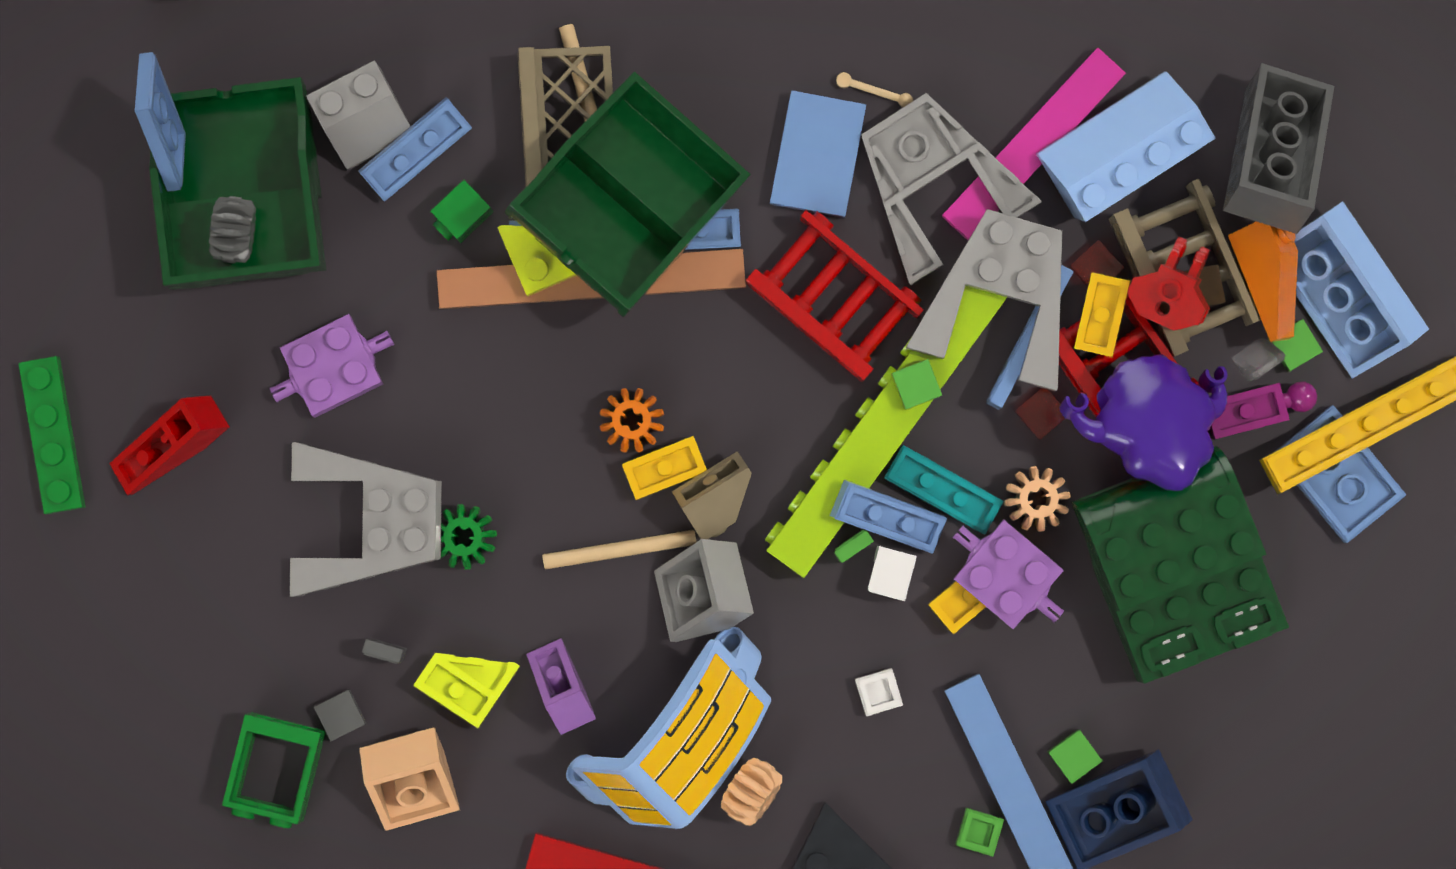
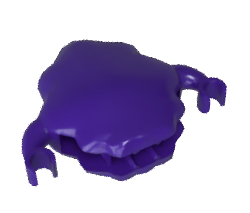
[1060,354,1228,491]

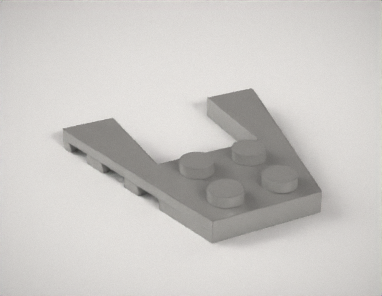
[861,93,1041,285]
[906,209,1062,392]
[290,442,442,597]

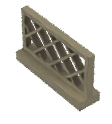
[517,46,613,187]

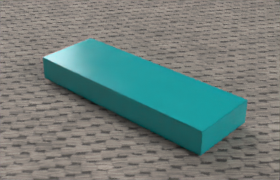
[884,445,1004,535]

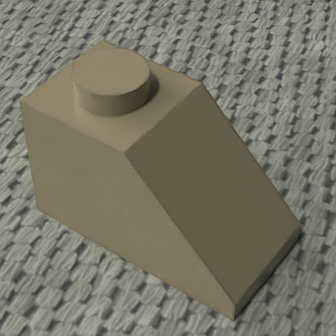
[672,451,752,539]

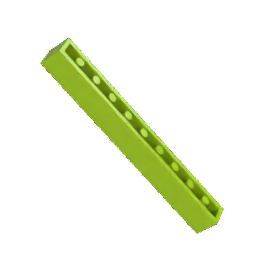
[765,285,1007,578]

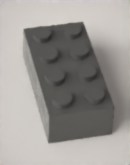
[1223,63,1335,234]

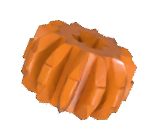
[600,388,664,453]

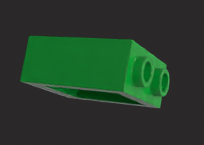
[222,712,326,828]

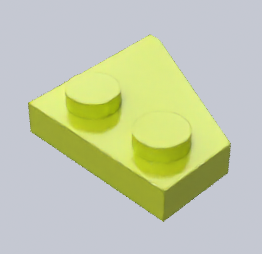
[497,225,577,296]
[413,653,520,729]

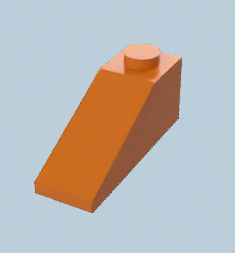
[1228,221,1298,342]

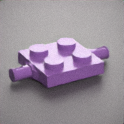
[270,314,394,418]
[953,519,1064,629]

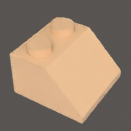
[359,727,460,831]

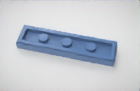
[986,265,1074,410]

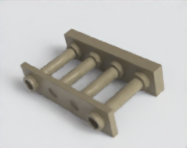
[1109,179,1260,357]

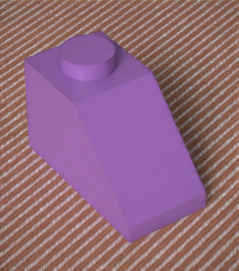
[526,638,596,735]

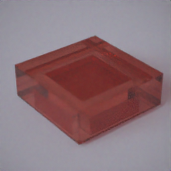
[1069,240,1124,287]
[1015,388,1066,440]

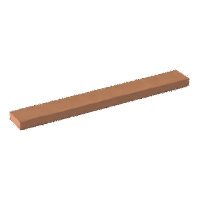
[437,249,746,309]

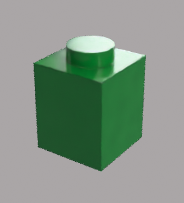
[430,180,494,243]

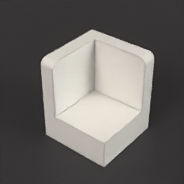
[868,546,917,601]

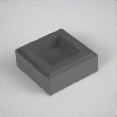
[362,638,408,664]
[314,689,367,742]

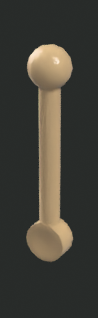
[836,72,913,107]

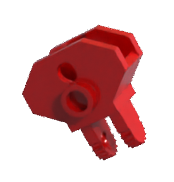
[1127,237,1210,331]

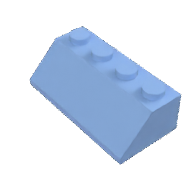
[1036,71,1216,222]
[1294,201,1429,379]

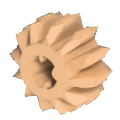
[1004,466,1071,532]
[721,758,782,826]

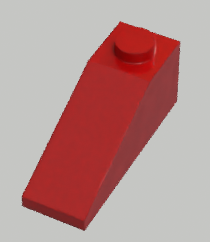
[109,395,230,495]

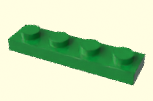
[18,356,86,514]

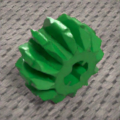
[441,504,498,570]

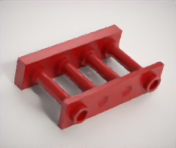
[746,210,924,382]
[1059,294,1199,417]

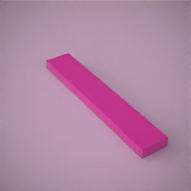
[942,48,1126,240]

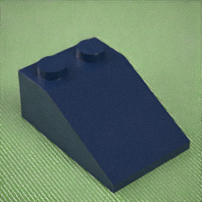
[1046,749,1193,869]

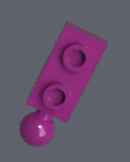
[1210,381,1317,440]

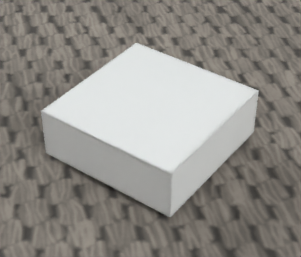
[855,668,903,716]

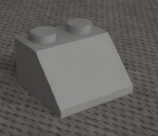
[306,60,411,170]
[654,539,754,642]

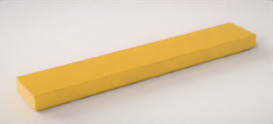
[1259,356,1456,494]

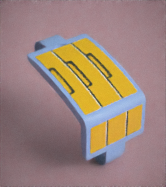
[566,627,771,829]

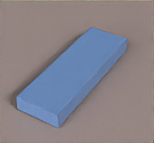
[358,97,472,202]
[830,480,947,554]

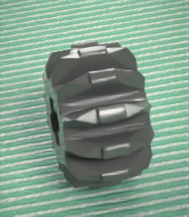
[209,196,256,264]

